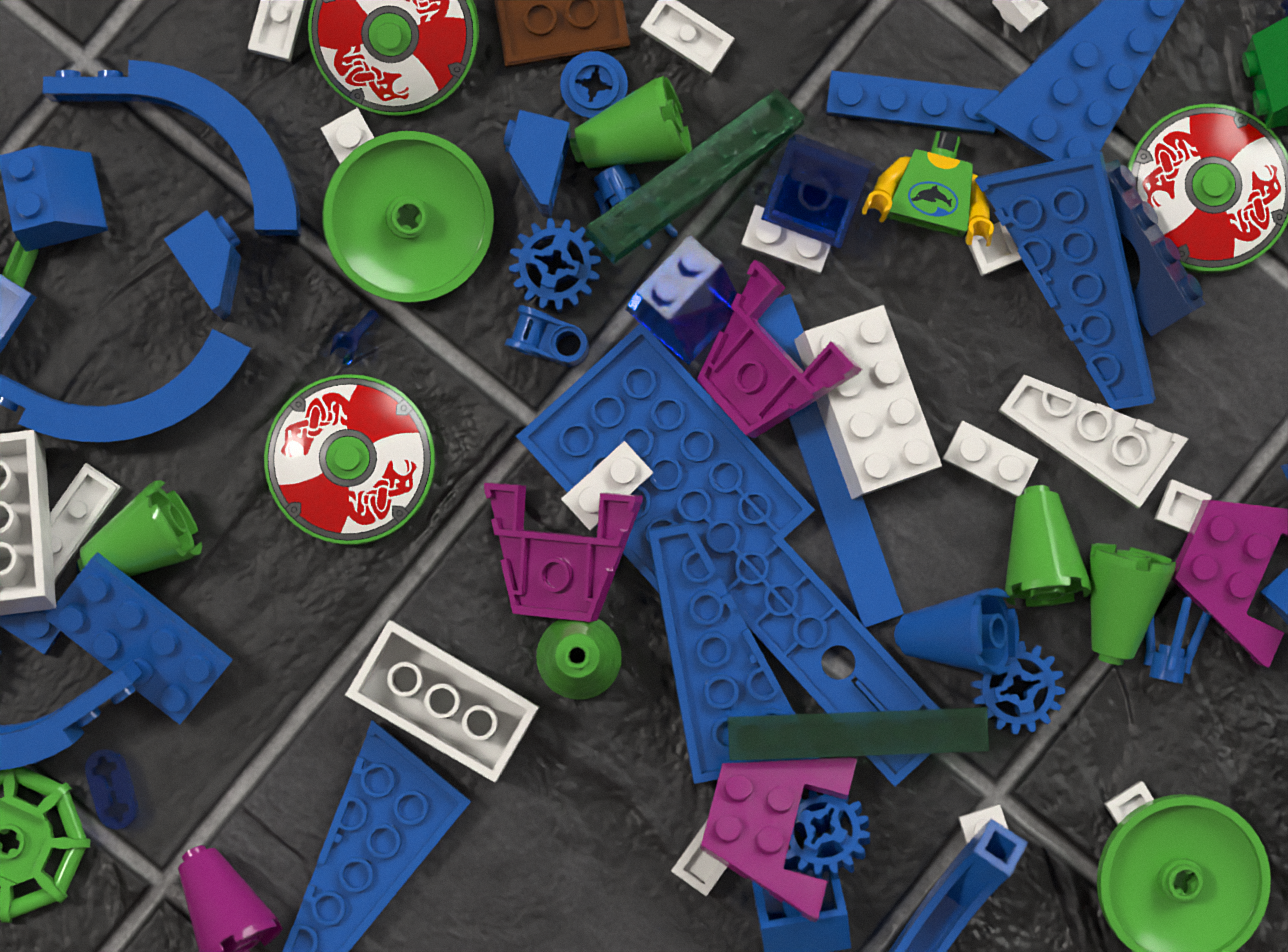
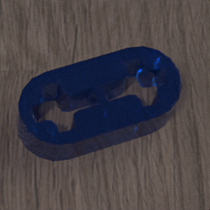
[85,749,139,829]

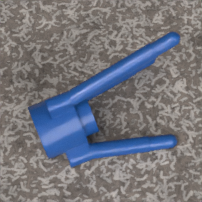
[593,165,678,255]
[1143,597,1211,684]

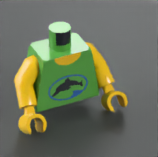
[862,131,994,247]

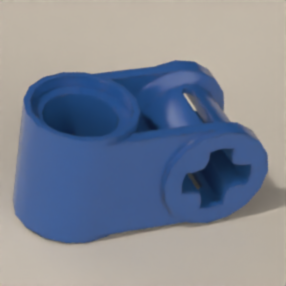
[504,305,590,367]

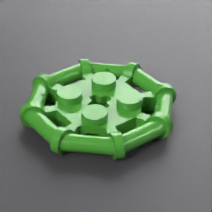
[0,766,91,923]

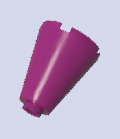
[178,845,283,952]

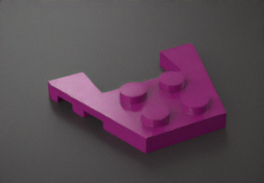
[697,260,862,438]
[484,482,642,622]
[1171,499,1288,668]
[700,757,857,922]

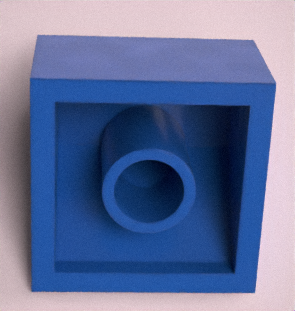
[503,110,571,218]
[0,145,108,252]
[164,210,242,320]
[751,855,851,952]

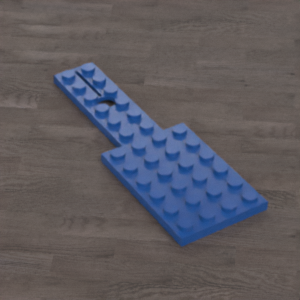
[516,322,958,787]

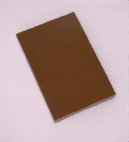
[495,0,630,68]

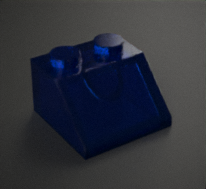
[761,134,875,249]
[625,235,737,365]

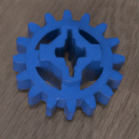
[509,218,601,312]
[970,641,1065,734]
[785,790,871,880]

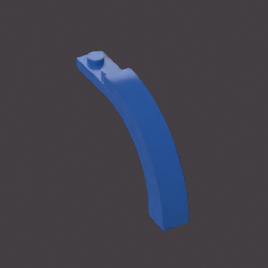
[43,60,301,236]
[0,329,252,442]
[0,660,143,770]
[889,818,1027,952]

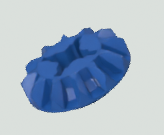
[560,51,628,119]

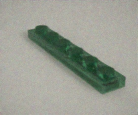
[586,89,805,264]
[727,707,989,761]

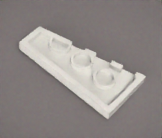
[998,375,1188,509]

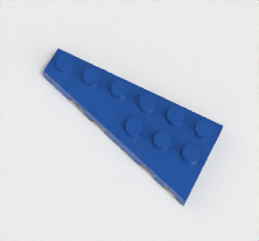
[975,0,1185,162]
[975,151,1156,410]
[647,522,820,784]
[283,720,472,952]

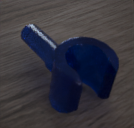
[330,309,379,365]

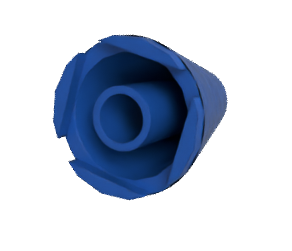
[894,588,1019,675]

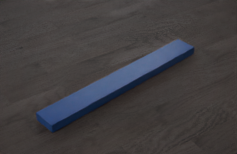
[758,294,904,628]

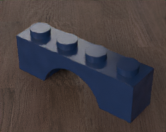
[1105,159,1206,336]

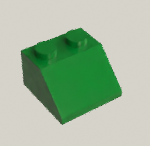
[1242,16,1288,129]

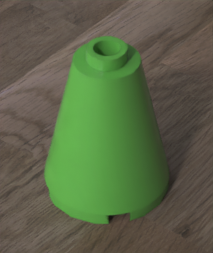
[570,76,692,168]
[78,480,202,577]
[1005,485,1091,607]
[1090,543,1176,665]
[536,619,622,700]

